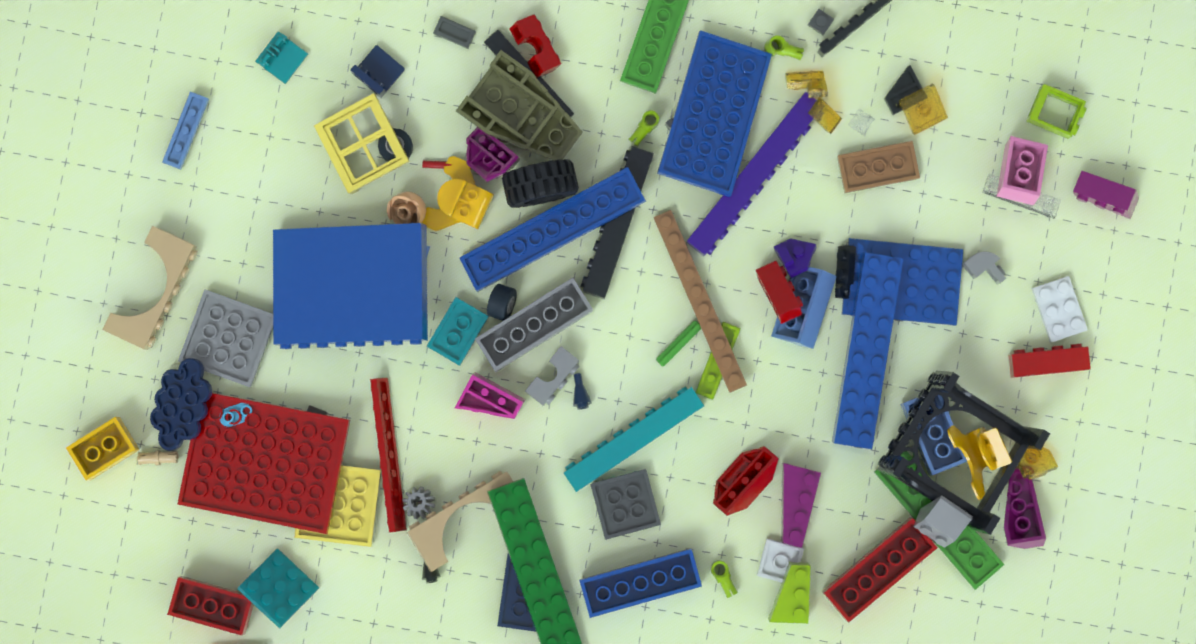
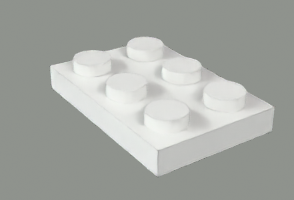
[1032,276,1088,343]

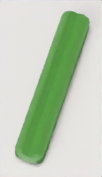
[656,320,701,366]

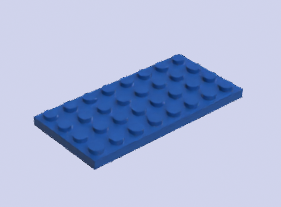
[657,30,772,197]

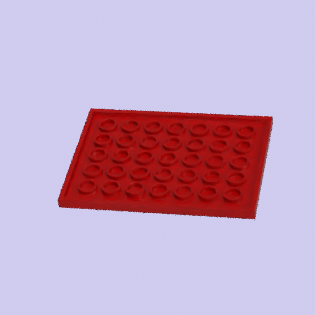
[177,393,350,534]

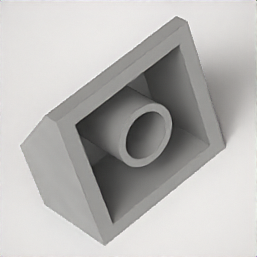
[913,495,973,548]

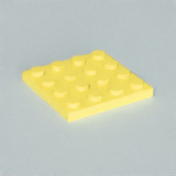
[294,465,381,547]

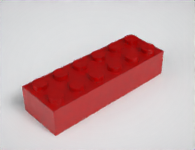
[822,517,938,623]

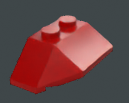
[713,446,779,516]

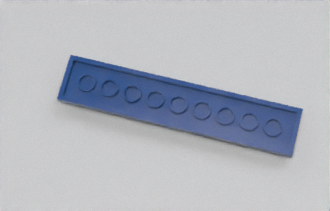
[459,167,646,292]

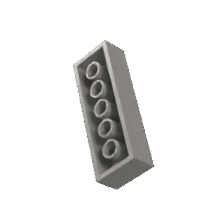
[475,278,593,372]

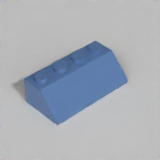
[771,267,837,349]

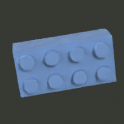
[900,395,967,475]

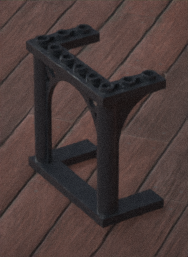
[877,370,1051,535]

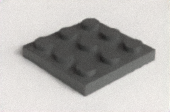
[590,469,661,540]

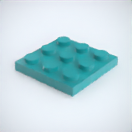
[237,548,319,629]

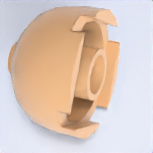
[387,192,426,224]

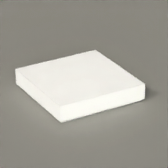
[757,538,804,582]

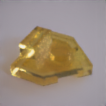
[1017,447,1058,480]

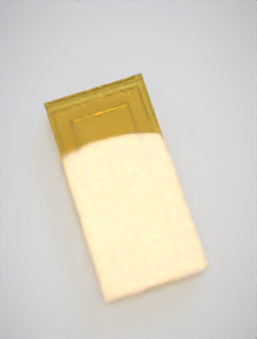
[808,98,842,134]

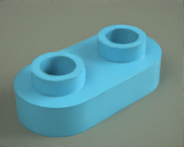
[219,403,253,427]

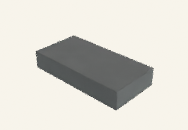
[433,16,476,49]

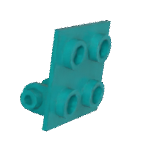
[255,32,308,84]

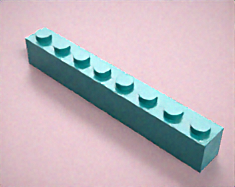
[564,386,704,492]

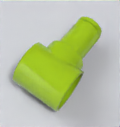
[764,35,804,60]
[628,110,659,147]
[710,560,738,598]

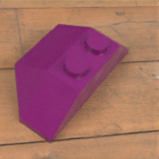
[466,127,520,182]

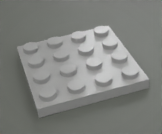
[178,289,273,388]

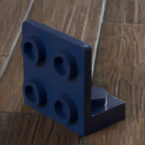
[350,45,405,98]

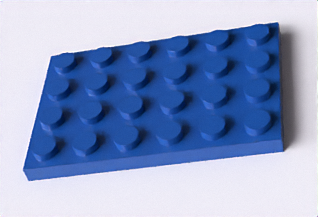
[841,238,963,326]

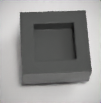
[808,9,834,36]

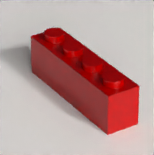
[1008,344,1091,378]

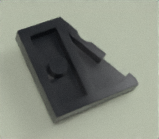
[884,65,927,115]

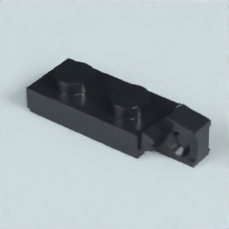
[835,245,856,299]

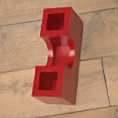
[509,14,561,78]

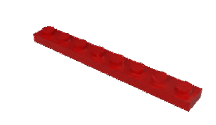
[370,378,407,533]

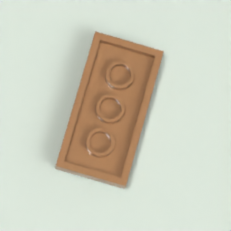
[837,141,920,193]

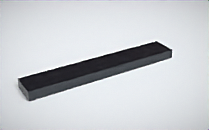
[484,30,574,117]

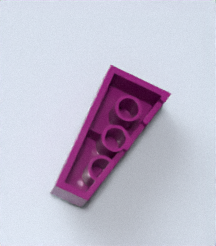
[781,463,821,548]

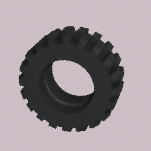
[502,159,579,208]

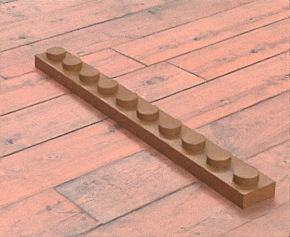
[653,210,747,393]

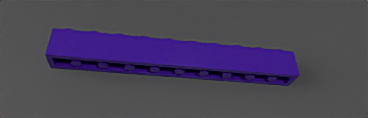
[686,92,823,256]

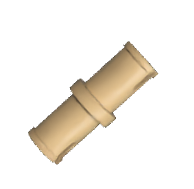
[137,450,178,465]

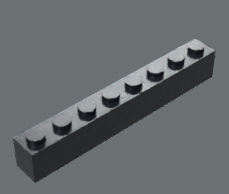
[580,146,654,300]

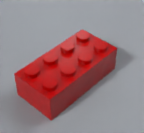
[167,576,254,636]

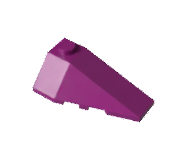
[1003,467,1046,549]

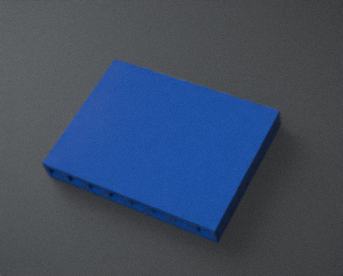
[273,223,428,349]

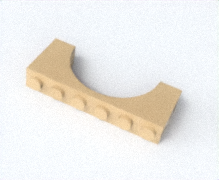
[102,226,198,350]
[407,471,513,572]

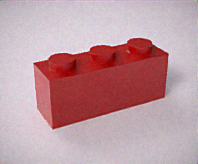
[755,261,803,324]

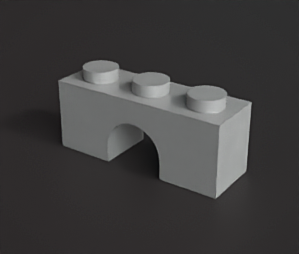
[525,346,580,406]

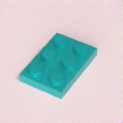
[426,297,489,366]

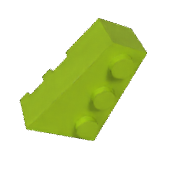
[768,562,811,624]

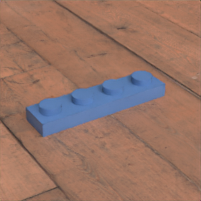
[162,91,209,170]

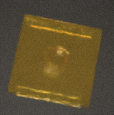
[899,83,948,135]

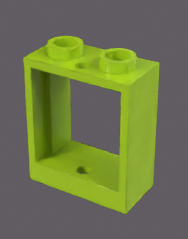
[1026,84,1087,139]

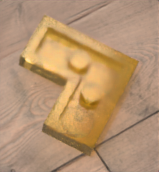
[785,71,828,99]

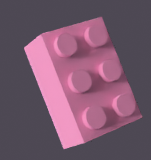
[997,136,1048,205]

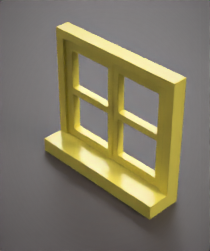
[314,93,410,194]

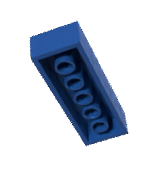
[579,548,702,618]

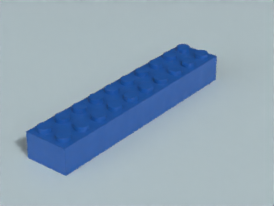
[832,252,904,449]

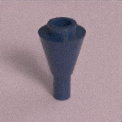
[573,373,592,410]

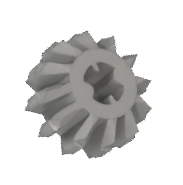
[402,486,435,520]

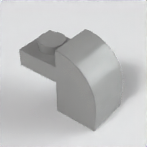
[962,251,1006,285]

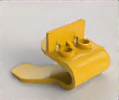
[422,156,494,231]
[947,425,1012,500]

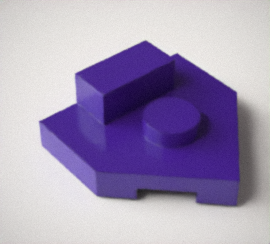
[774,238,817,278]

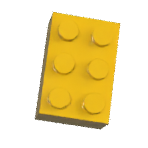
[66,417,140,481]

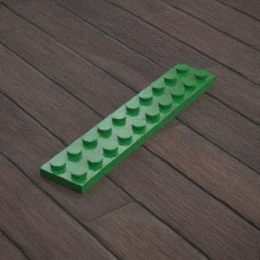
[487,478,582,644]

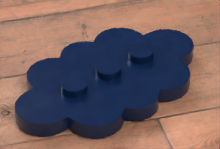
[150,358,212,451]

